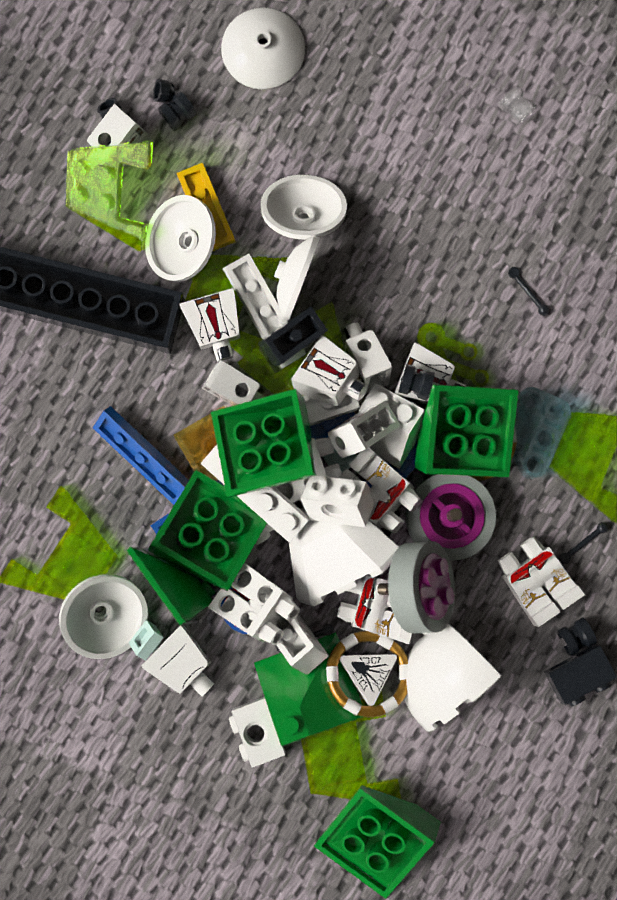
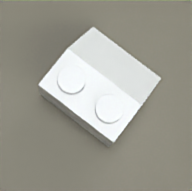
[358,383,425,469]

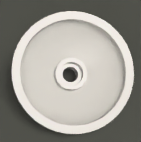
[222,8,305,89]
[261,175,347,240]
[145,195,216,282]
[274,236,320,320]
[59,574,148,659]

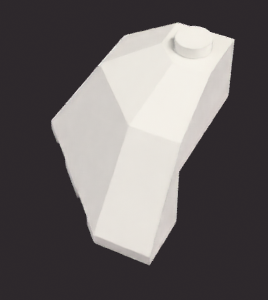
[289,507,399,607]

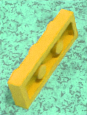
[176,162,236,252]

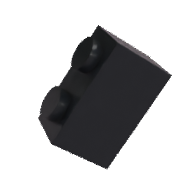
[258,307,328,367]
[544,645,617,707]

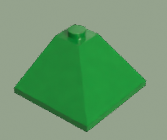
[415,384,519,477]
[211,389,315,498]
[147,470,267,591]
[126,547,216,625]
[254,632,363,747]
[314,785,441,899]

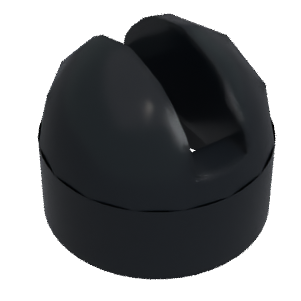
[153,79,176,103]
[97,98,122,119]

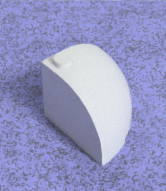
[404,623,501,731]

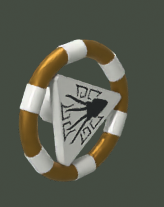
[326,631,408,717]

